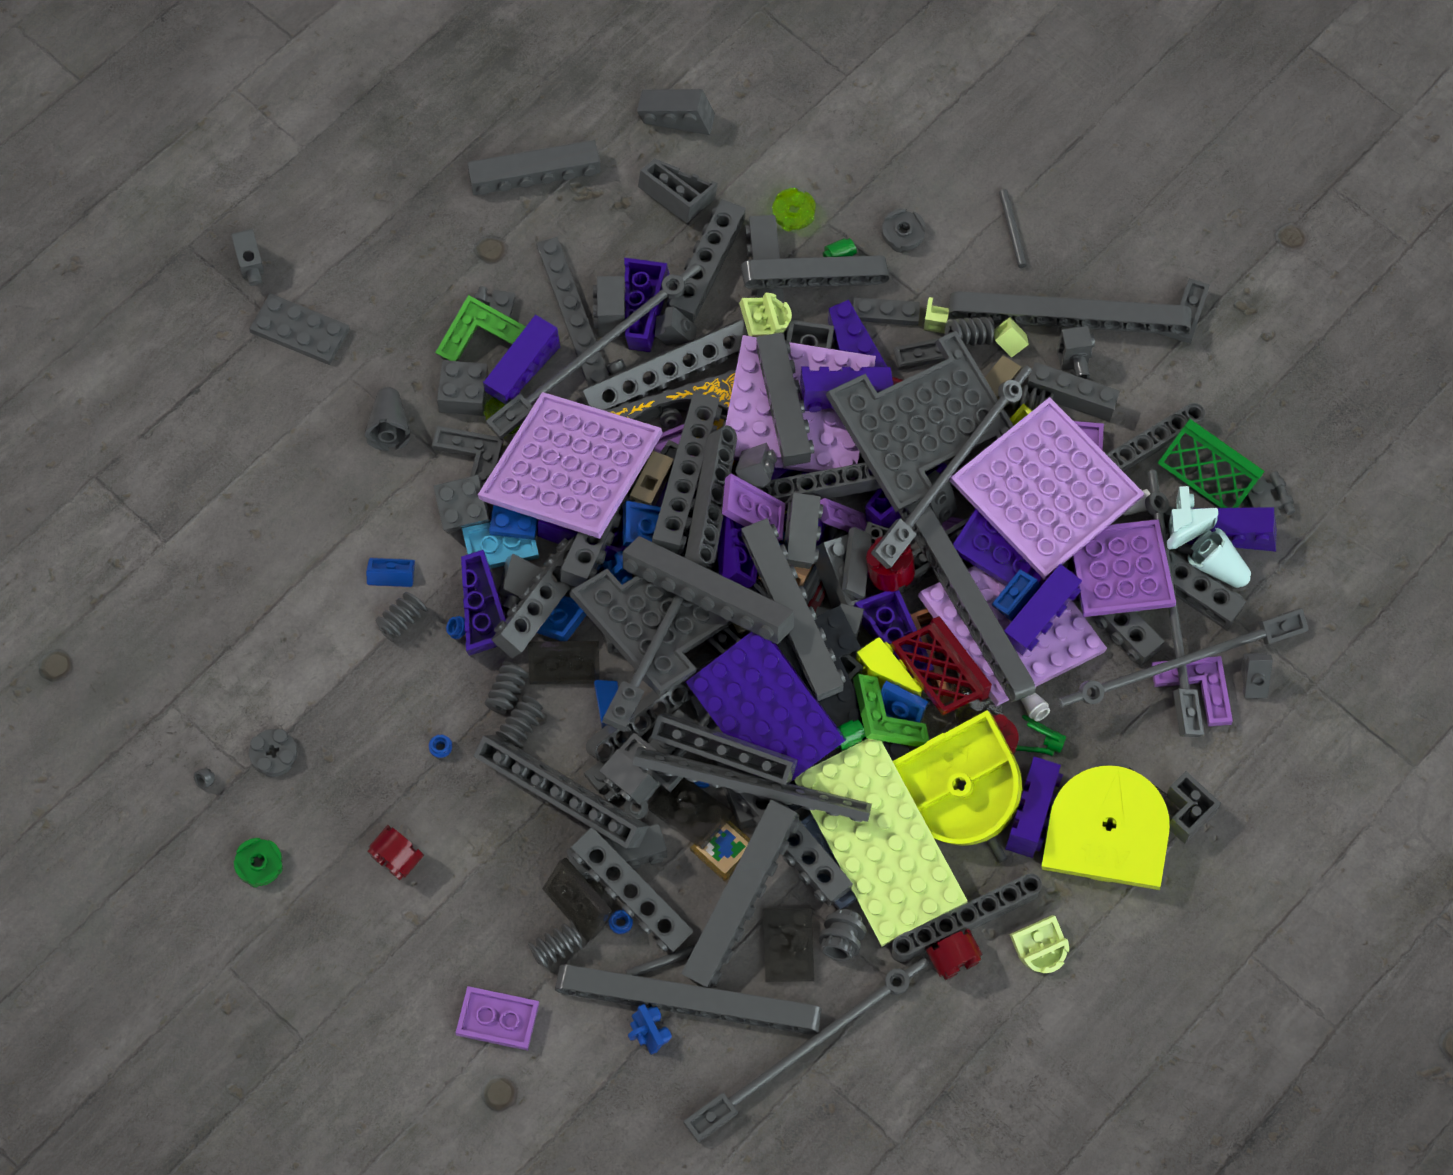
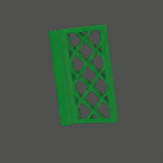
[1158,419,1265,508]

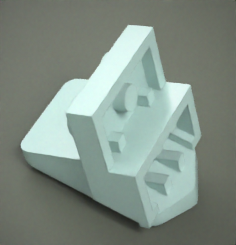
[1167,486,1218,549]

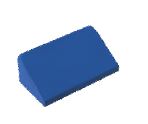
[366,558,415,587]
[991,569,1041,621]
[594,680,618,729]

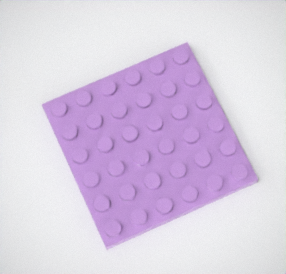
[725,335,876,480]
[478,392,663,539]
[949,397,1144,579]
[918,566,1107,706]

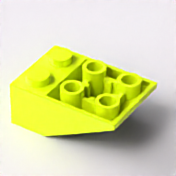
[856,637,922,697]

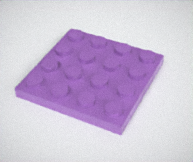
[1072,519,1176,617]

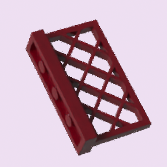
[891,616,992,715]

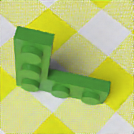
[435,295,526,361]
[853,674,929,747]

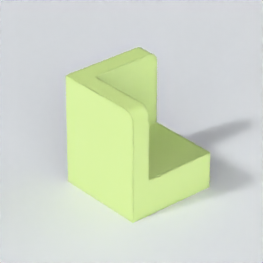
[923,297,949,333]
[994,317,1029,357]

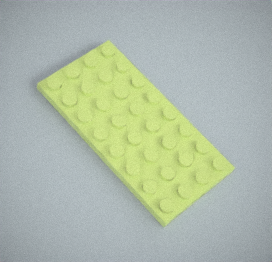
[794,739,968,947]

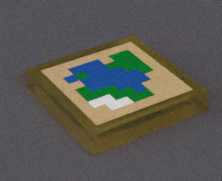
[690,815,750,881]

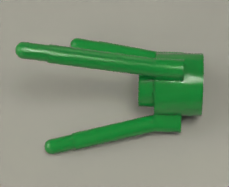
[1016,715,1066,756]

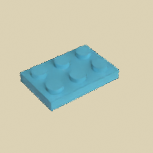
[462,522,539,568]

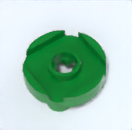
[234,838,283,887]

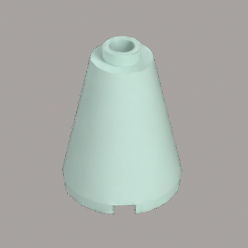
[1188,528,1251,588]

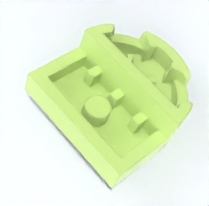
[739,293,792,337]
[1010,915,1069,973]

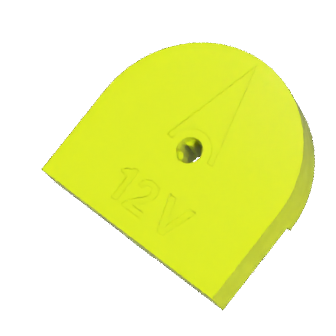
[892,710,1022,846]
[1042,766,1170,890]

